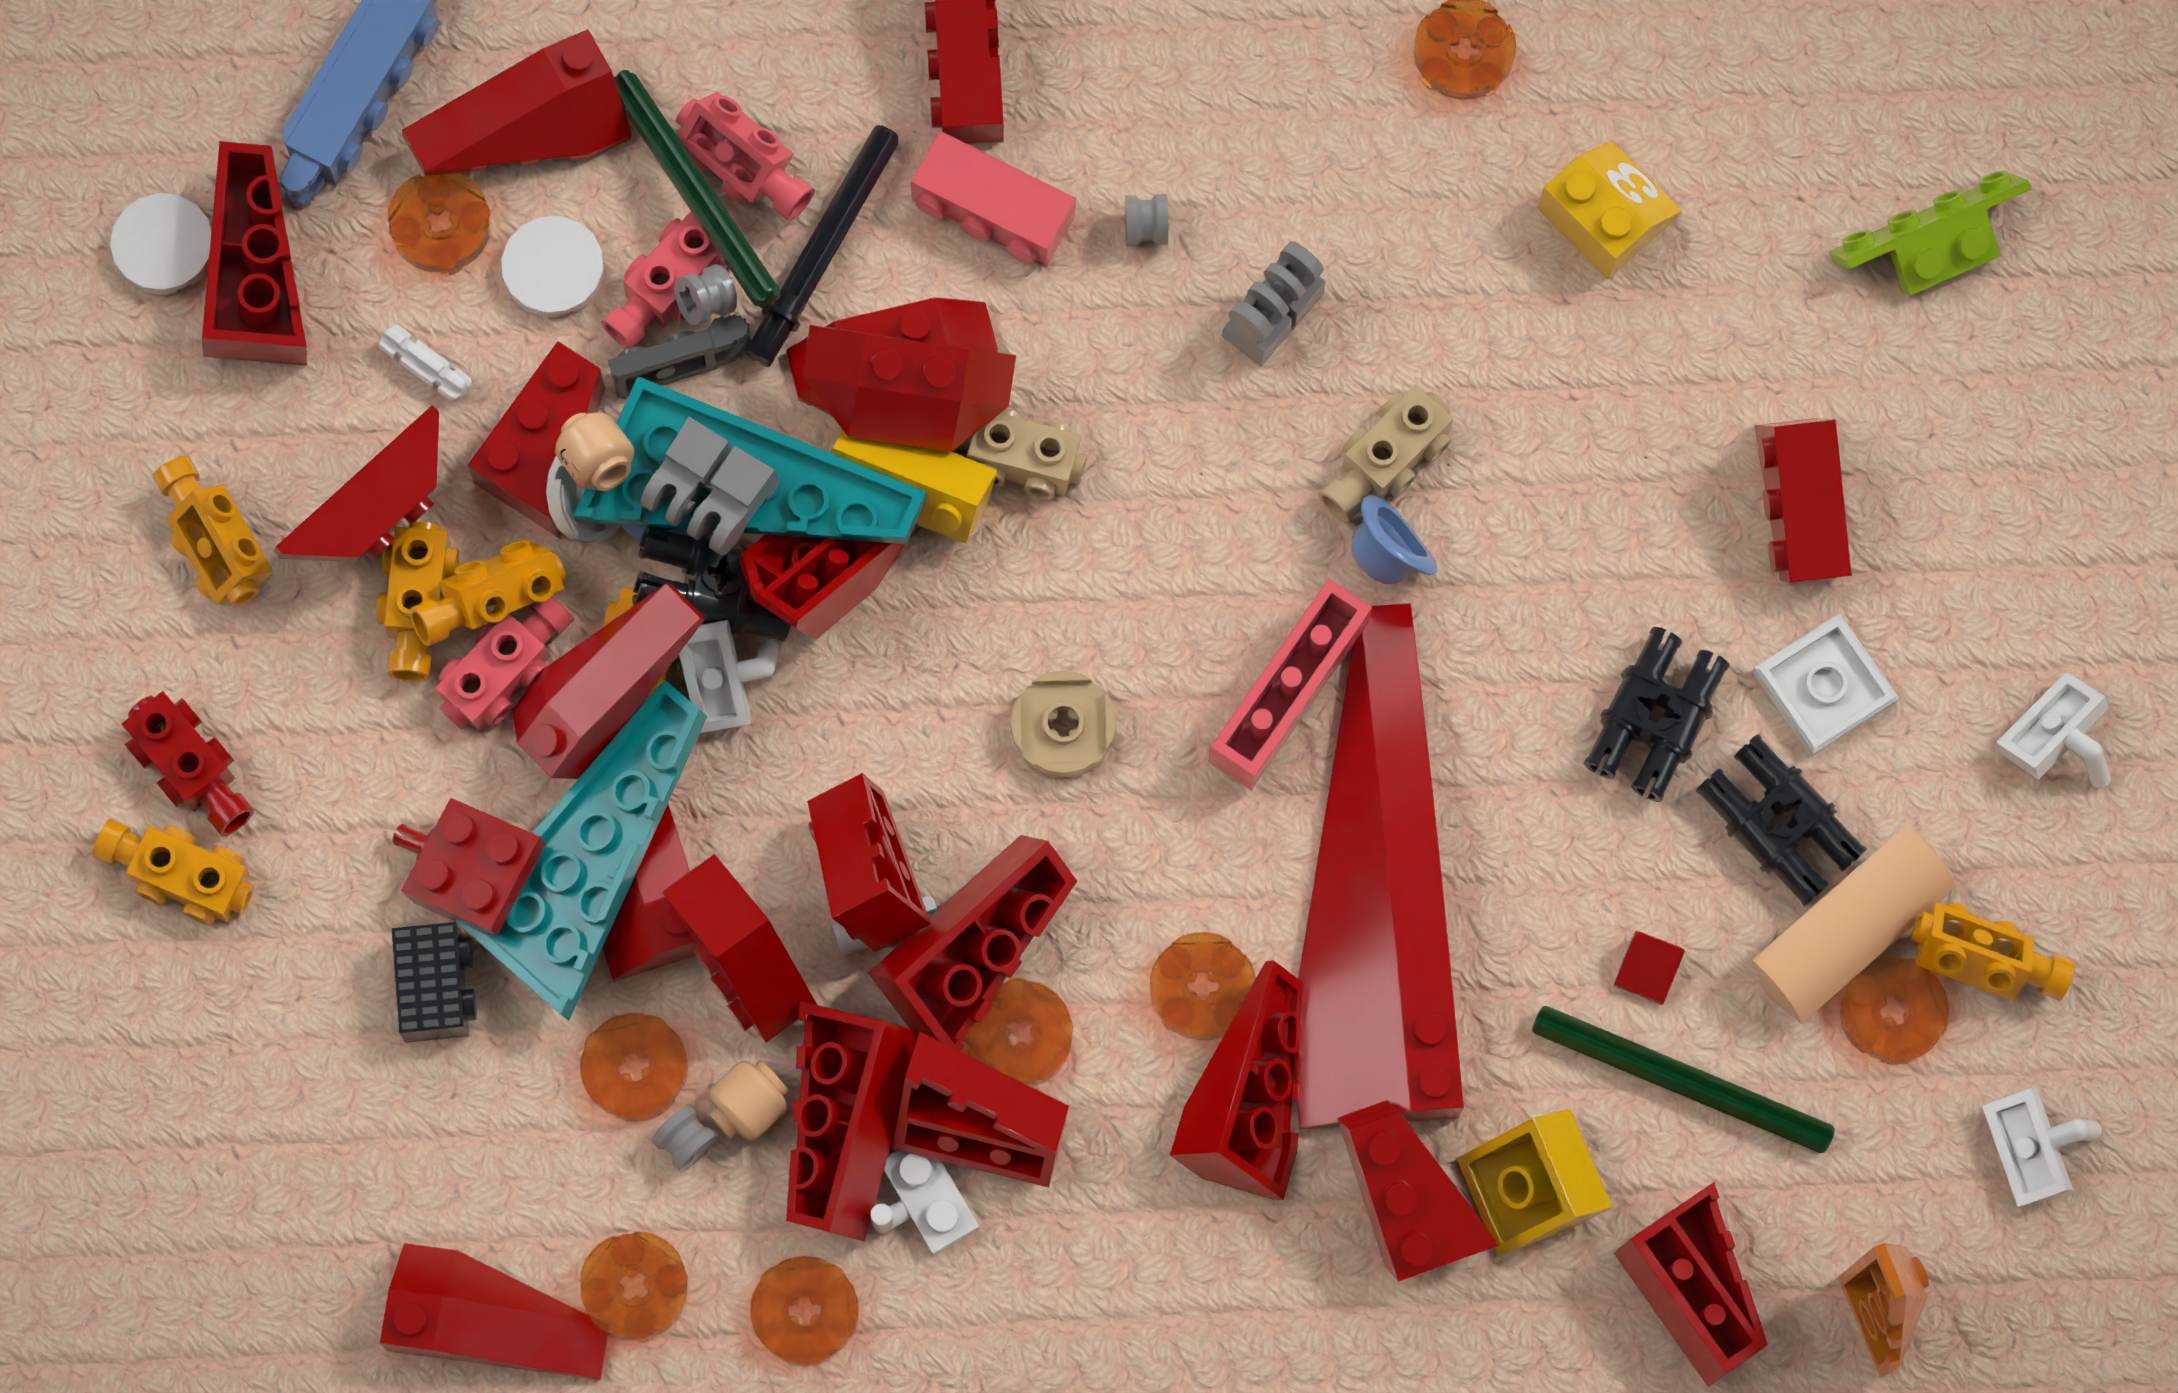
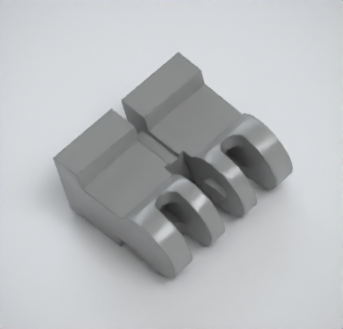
[1221,241,1325,367]
[640,417,780,556]

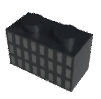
[392,922,477,1043]

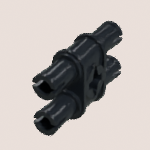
[632,526,791,642]
[1584,627,1730,802]
[1695,734,1867,907]

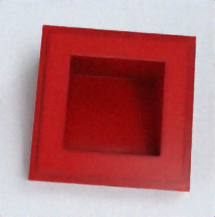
[1613,931,1685,1005]

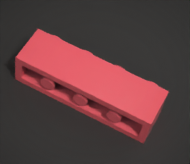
[1208,579,1372,791]

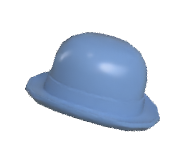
[1351,495,1437,584]

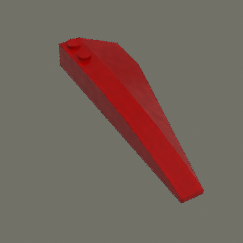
[1293,603,1464,1130]

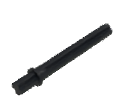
[745,125,898,367]

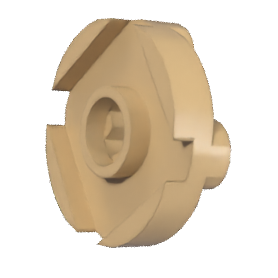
[1011,671,1116,777]

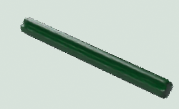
[614,70,780,309]
[1532,1006,1835,1153]

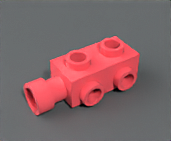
[675,91,815,221]
[601,211,730,349]
[435,597,574,732]

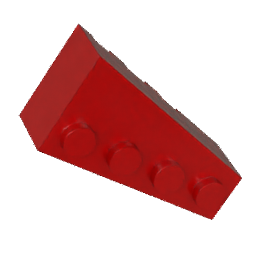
[924,0,1004,144]
[202,141,307,365]
[868,835,1077,1052]
[786,1001,919,1242]

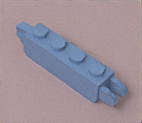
[280,0,439,208]

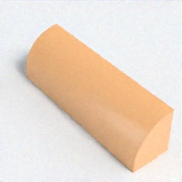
[1752,824,1956,1024]

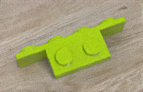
[1829,171,2032,296]

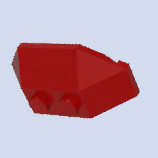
[786,297,998,417]
[802,325,1016,452]
[274,405,439,562]
[739,524,918,640]

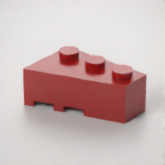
[468,341,605,538]
[1755,418,1852,583]
[807,773,931,952]
[662,854,817,1043]
[892,1031,1069,1188]
[1337,1100,1499,1282]
[1614,1182,1768,1387]

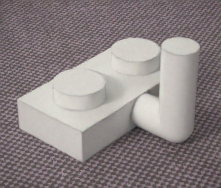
[679,620,779,733]
[1996,671,2111,788]
[1982,1088,2102,1207]
[871,1150,979,1256]

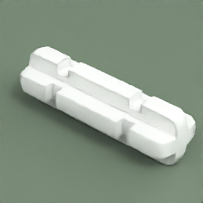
[378,325,472,402]

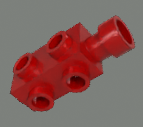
[121,691,254,837]

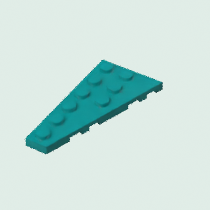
[573,376,927,544]
[456,680,707,1021]

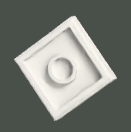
[1752,613,1899,757]

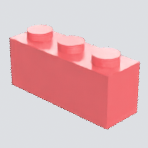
[911,130,1076,266]

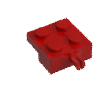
[392,798,546,937]

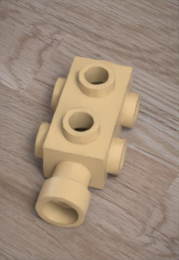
[1318,385,1454,523]
[953,409,1087,500]

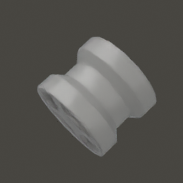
[1125,194,1168,246]
[674,264,737,326]
[651,1104,720,1172]

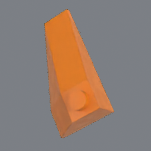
[1838,1243,1929,1377]

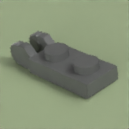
[608,314,751,398]

